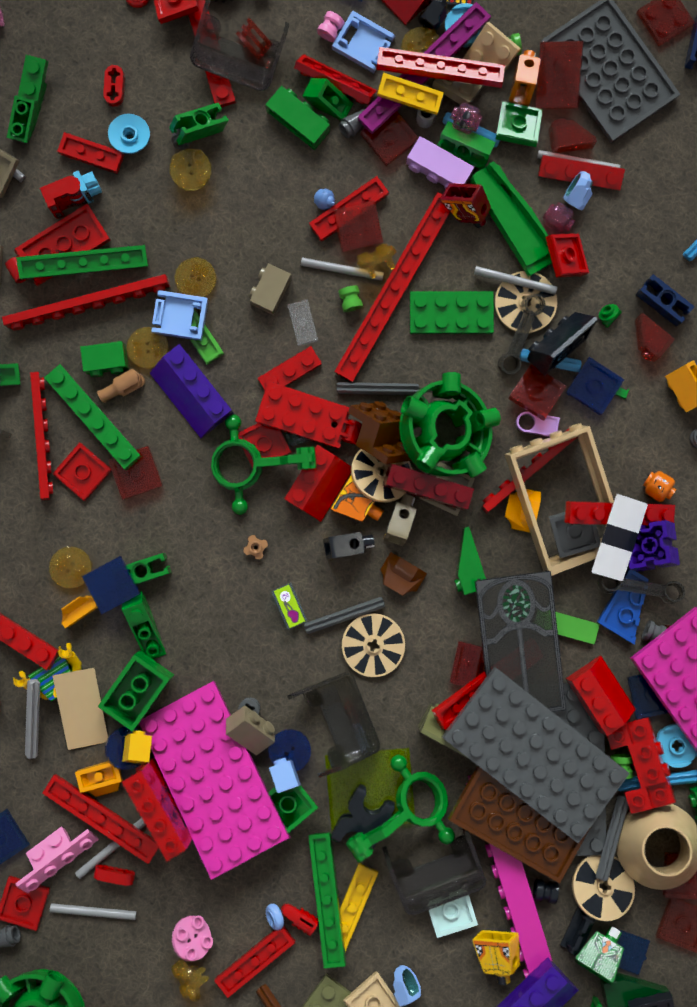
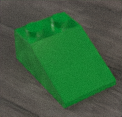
[267,785,319,851]

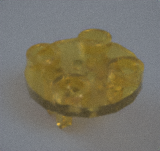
[401,27,439,53]
[170,149,211,191]
[357,243,397,278]
[175,257,217,297]
[127,327,169,369]
[49,547,92,588]
[171,959,209,1002]

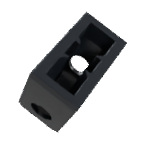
[323,532,374,560]

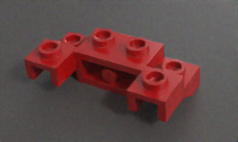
[607,717,676,814]

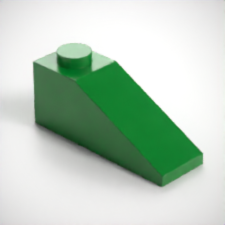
[454,527,486,595]

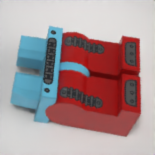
[40,170,102,219]

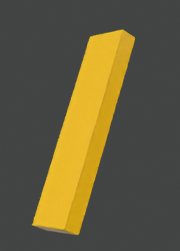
[340,863,378,951]

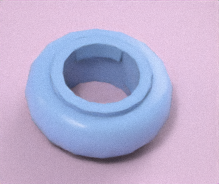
[266,903,284,930]

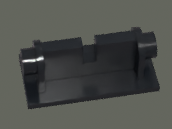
[560,906,596,955]

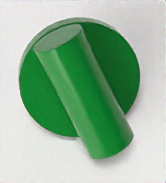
[599,304,622,328]

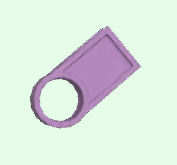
[515,412,560,437]

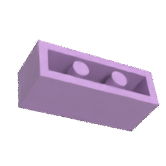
[406,136,474,189]

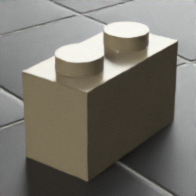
[249,263,292,315]
[226,705,275,755]

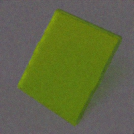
[325,748,415,830]

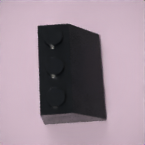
[527,312,598,376]

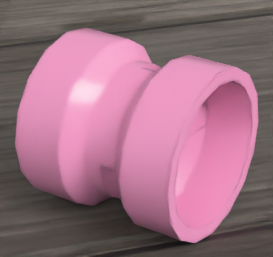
[317,11,344,42]

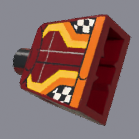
[440,183,491,228]

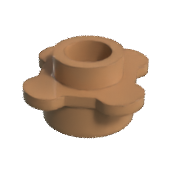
[244,535,268,559]

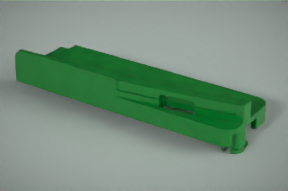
[470,161,552,277]

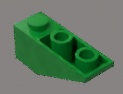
[122,591,166,659]

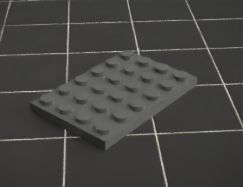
[540,0,680,143]

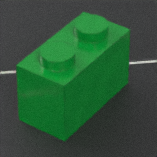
[80,341,129,377]

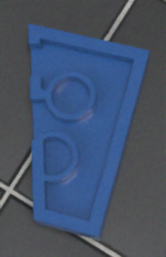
[597,568,649,645]

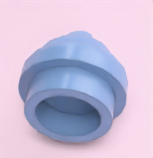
[314,189,335,210]

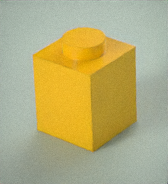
[122,731,152,764]

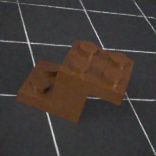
[348,401,412,465]

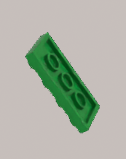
[410,291,494,334]

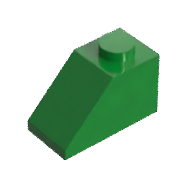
[302,78,353,120]

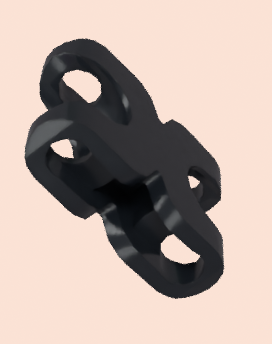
[331,783,395,849]

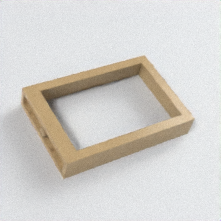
[504,423,614,576]

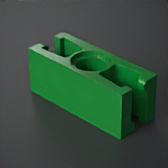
[169,103,229,145]
[437,121,496,170]
[112,553,172,590]

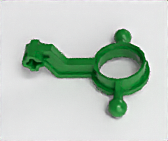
[211,414,317,515]
[346,755,455,862]

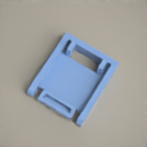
[332,11,395,73]
[151,290,208,341]

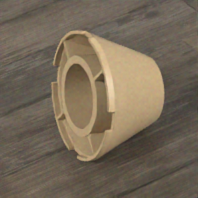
[616,804,697,890]

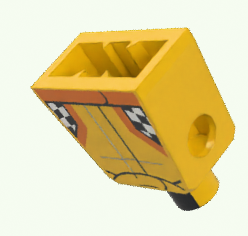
[472,930,520,985]

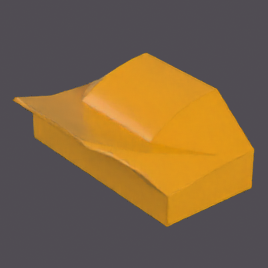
[505,489,541,533]
[62,595,104,628]
[75,759,123,797]

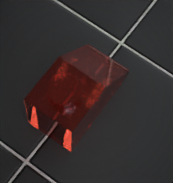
[549,118,597,153]
[635,313,675,362]

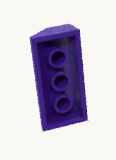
[150,344,234,438]
[497,957,579,1007]

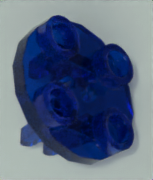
[268,729,311,772]

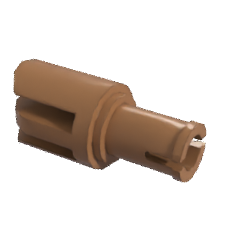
[97,369,145,403]

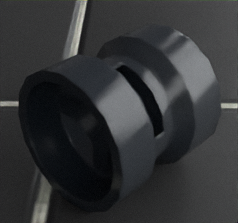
[533,879,559,904]

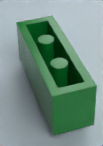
[265,86,330,150]

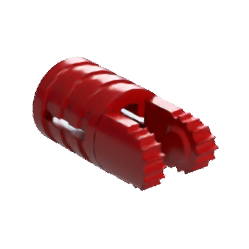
[280,903,319,936]

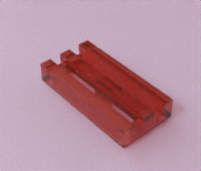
[236,18,273,60]

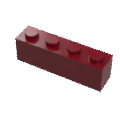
[383,464,474,510]

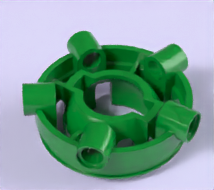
[399,372,501,478]
[0,969,85,1007]

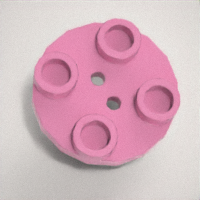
[172,916,213,961]

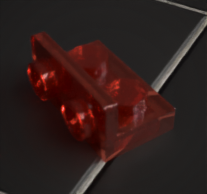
[450,641,490,686]

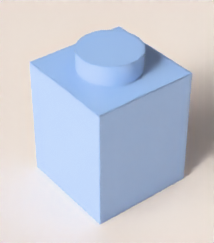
[269,757,301,793]

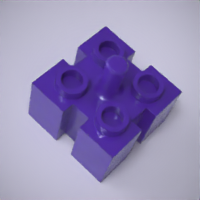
[629,520,680,571]

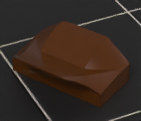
[380,552,427,596]

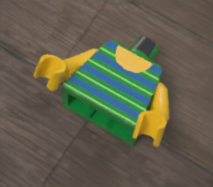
[13,643,82,701]

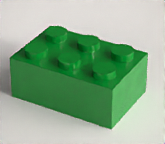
[98,650,174,732]

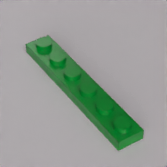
[16,245,148,280]
[44,364,142,470]
[308,832,346,968]

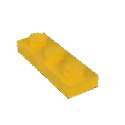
[376,73,444,115]

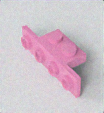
[16,826,99,893]

